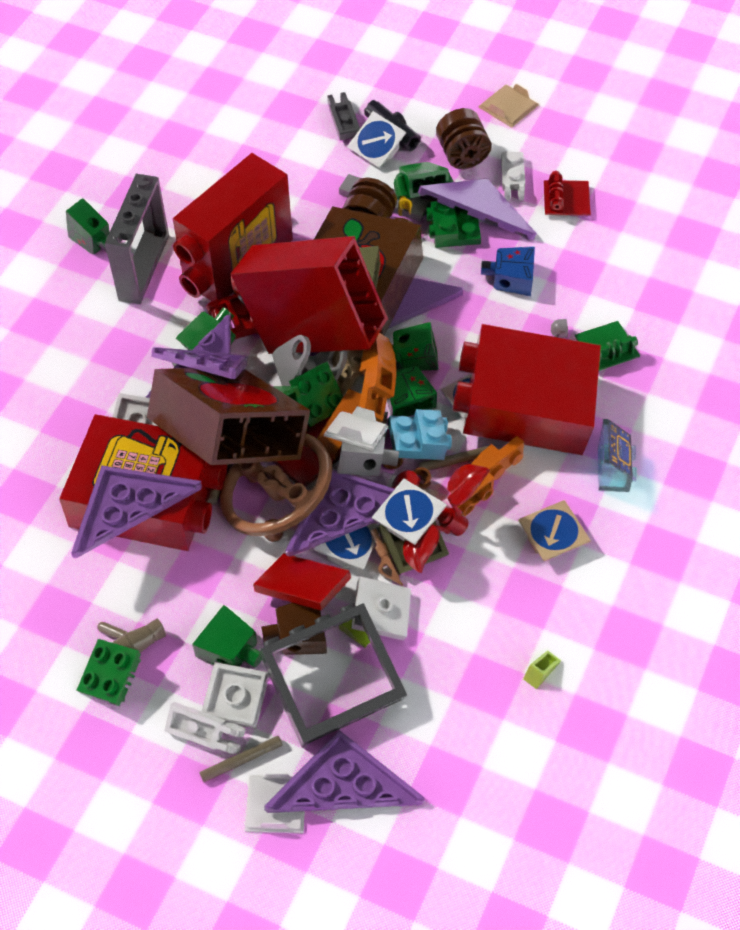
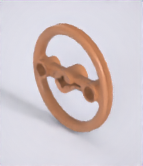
[220,433,332,536]

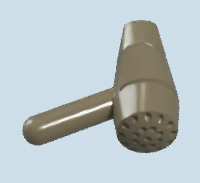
[97,618,166,653]

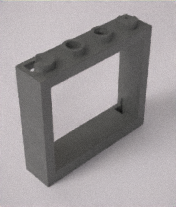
[105,173,169,305]
[259,603,407,747]

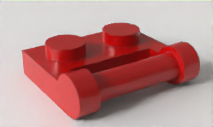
[206,294,255,340]

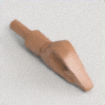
[370,528,403,586]

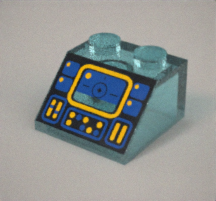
[597,419,637,492]

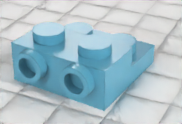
[388,409,452,460]

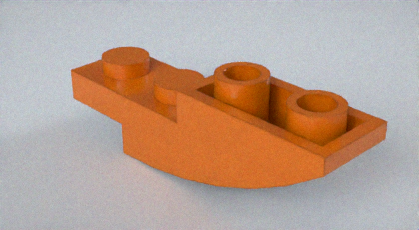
[359,333,396,422]
[458,436,524,516]

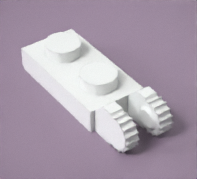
[501,152,525,201]
[164,702,246,754]

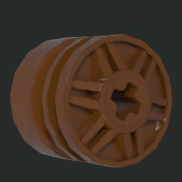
[436,108,492,169]
[342,177,397,218]

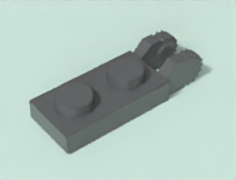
[327,92,360,140]

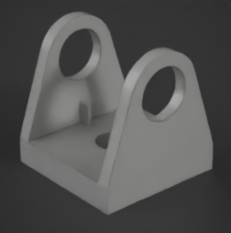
[272,335,347,386]

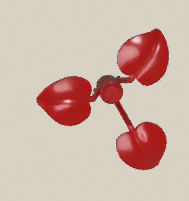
[391,464,490,573]

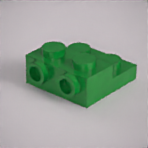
[426,201,481,248]

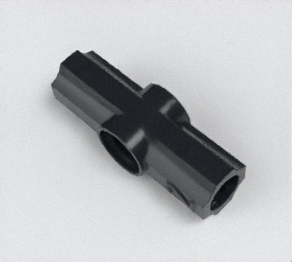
[364,100,421,152]

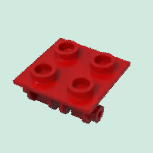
[543,170,591,216]

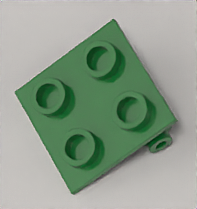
[574,320,640,371]
[289,361,343,427]
[76,639,142,707]

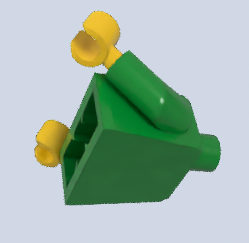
[393,162,454,216]

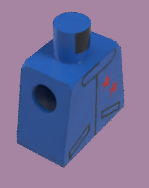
[481,246,535,296]

